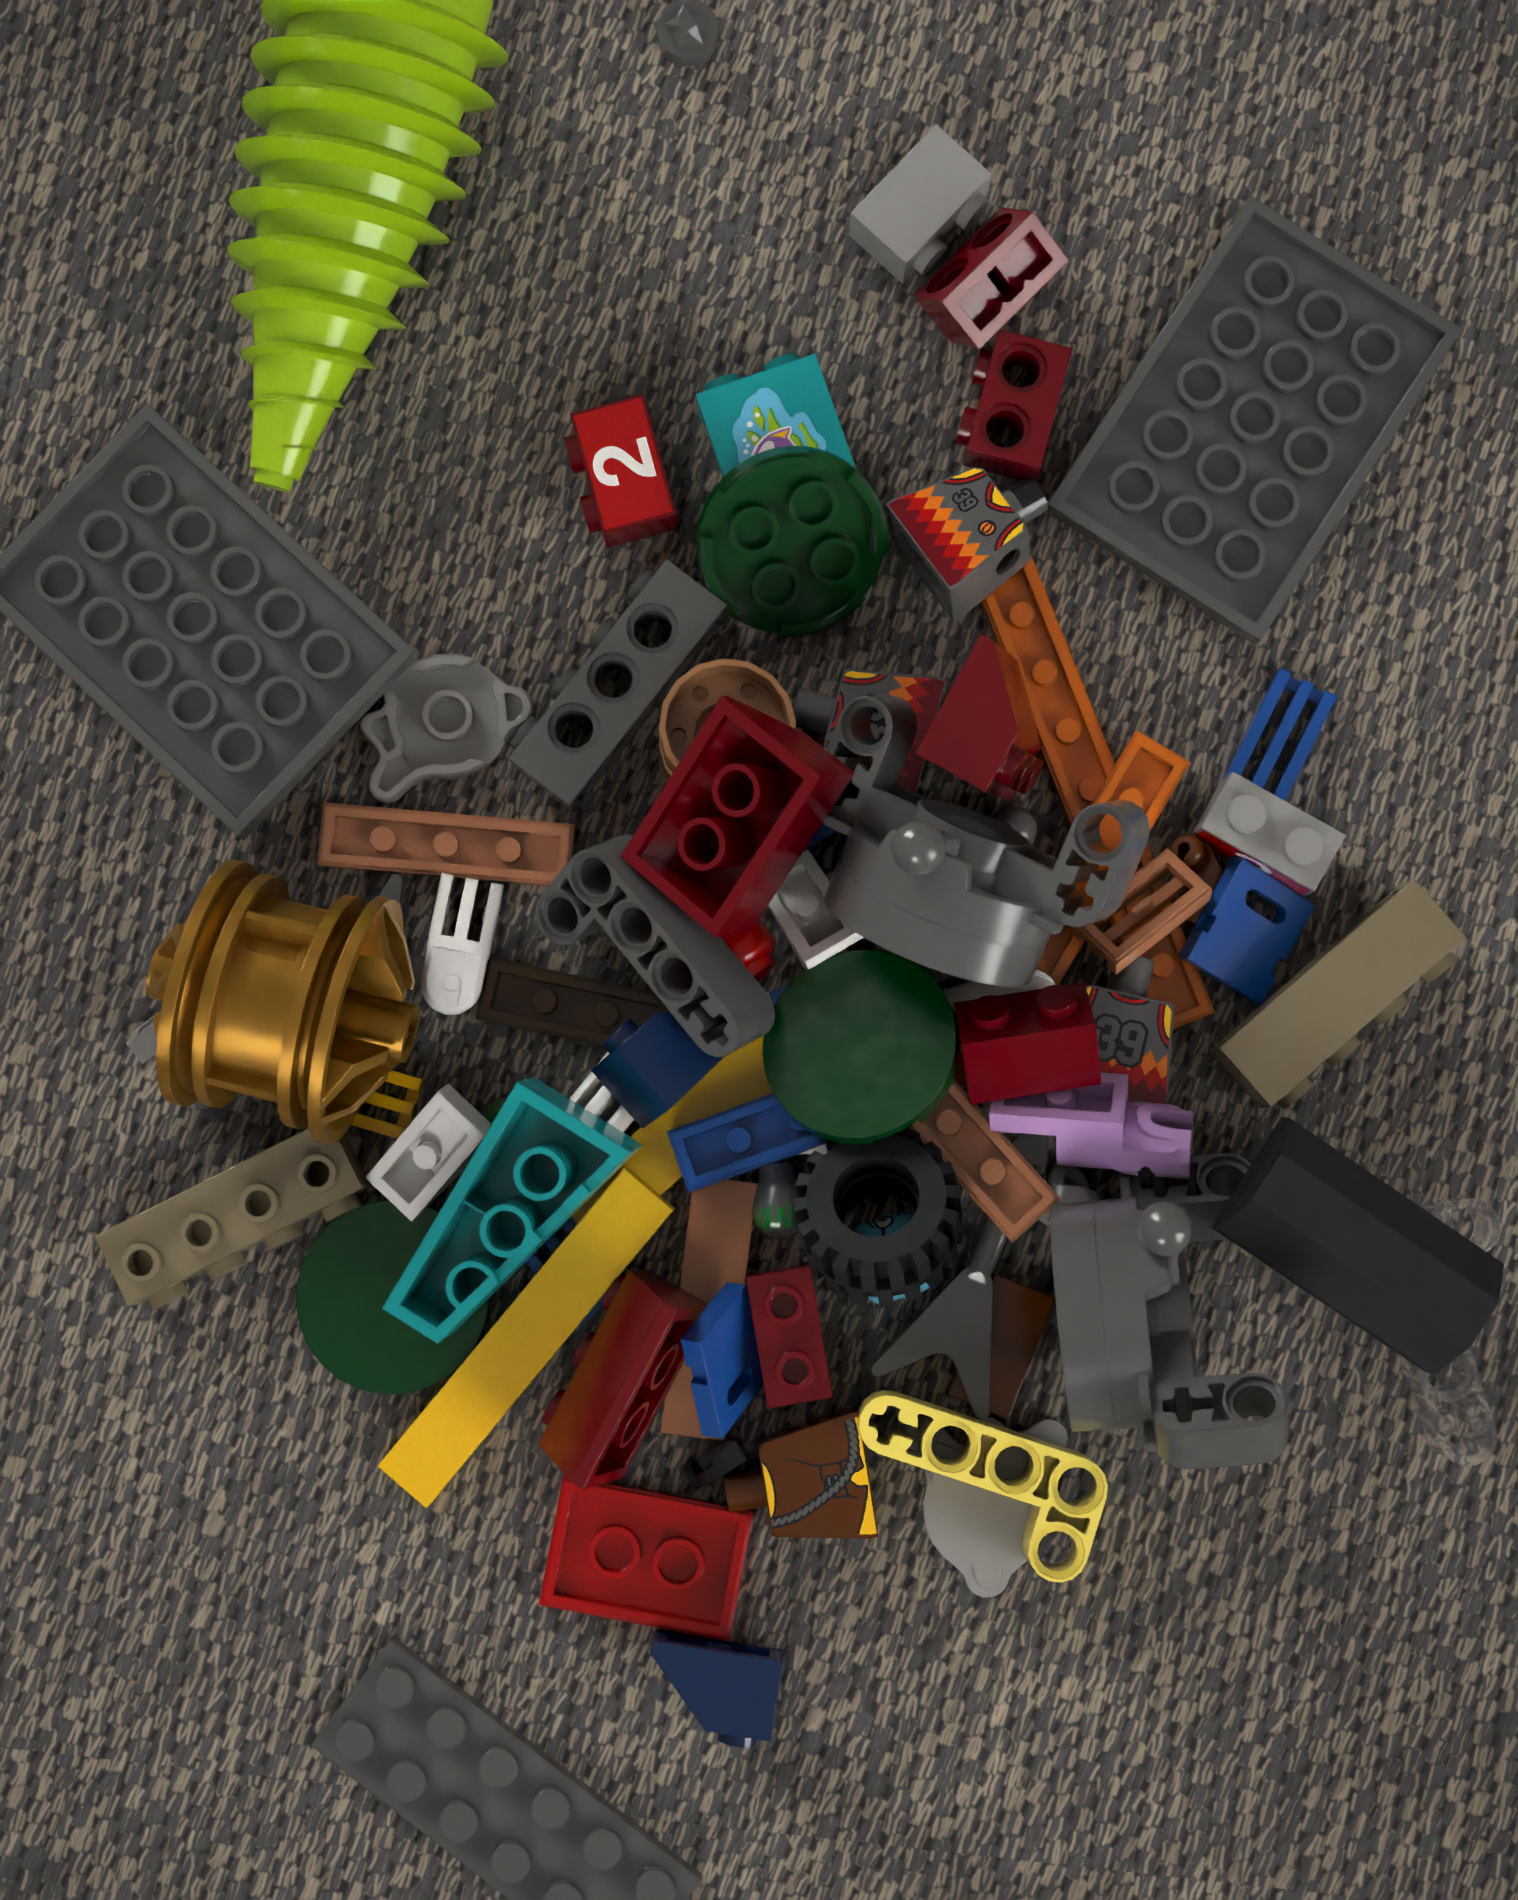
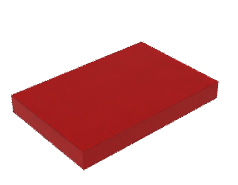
[539,1475,754,1641]

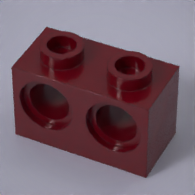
[912,207,1069,349]
[955,329,1073,482]
[746,1263,833,1409]

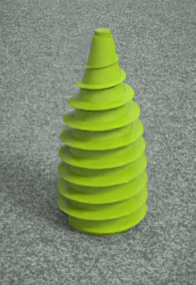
[227,0,509,493]

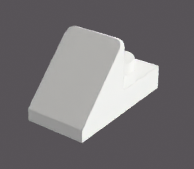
[767,849,864,969]
[365,1083,492,1222]

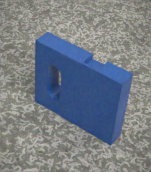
[1178,857,1316,1005]
[680,1282,764,1439]

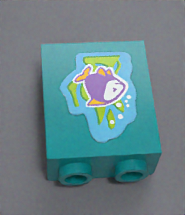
[695,353,856,477]

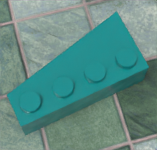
[382,1077,643,1344]

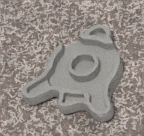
[360,654,534,804]
[905,1416,1068,1598]

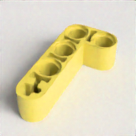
[858,1390,1108,1583]

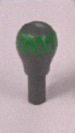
[752,1158,799,1240]

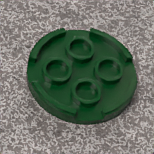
[696,446,888,637]
[763,950,960,1145]
[296,1200,491,1394]

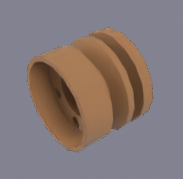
[659,658,796,781]

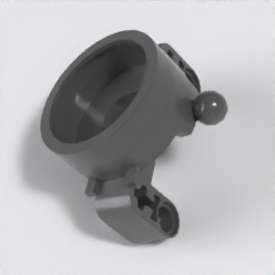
[823,695,1150,987]
[1050,1153,1288,1469]

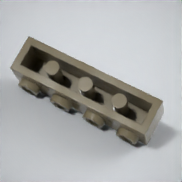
[1209,879,1466,1109]
[94,1128,372,1310]

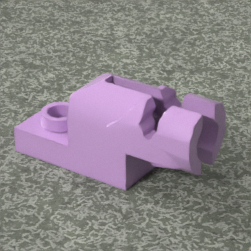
[989,1072,1194,1179]

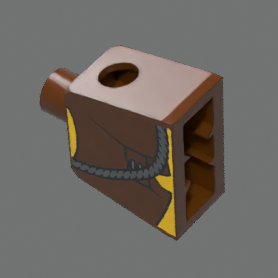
[724,1406,879,1539]

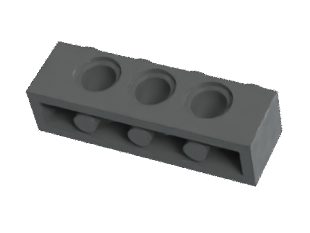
[509,559,728,813]

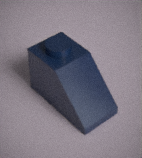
[591,1011,724,1129]
[651,1629,783,1748]

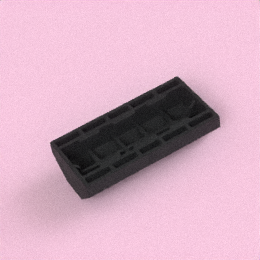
[1211,1117,1504,1375]

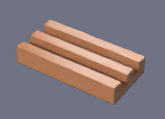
[1072,848,1212,975]

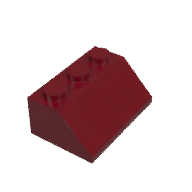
[915,634,1044,801]
[620,696,855,938]
[538,1269,708,1490]

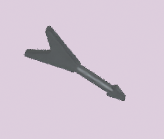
[871,1133,1048,1421]

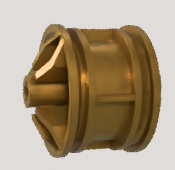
[146,859,420,1144]

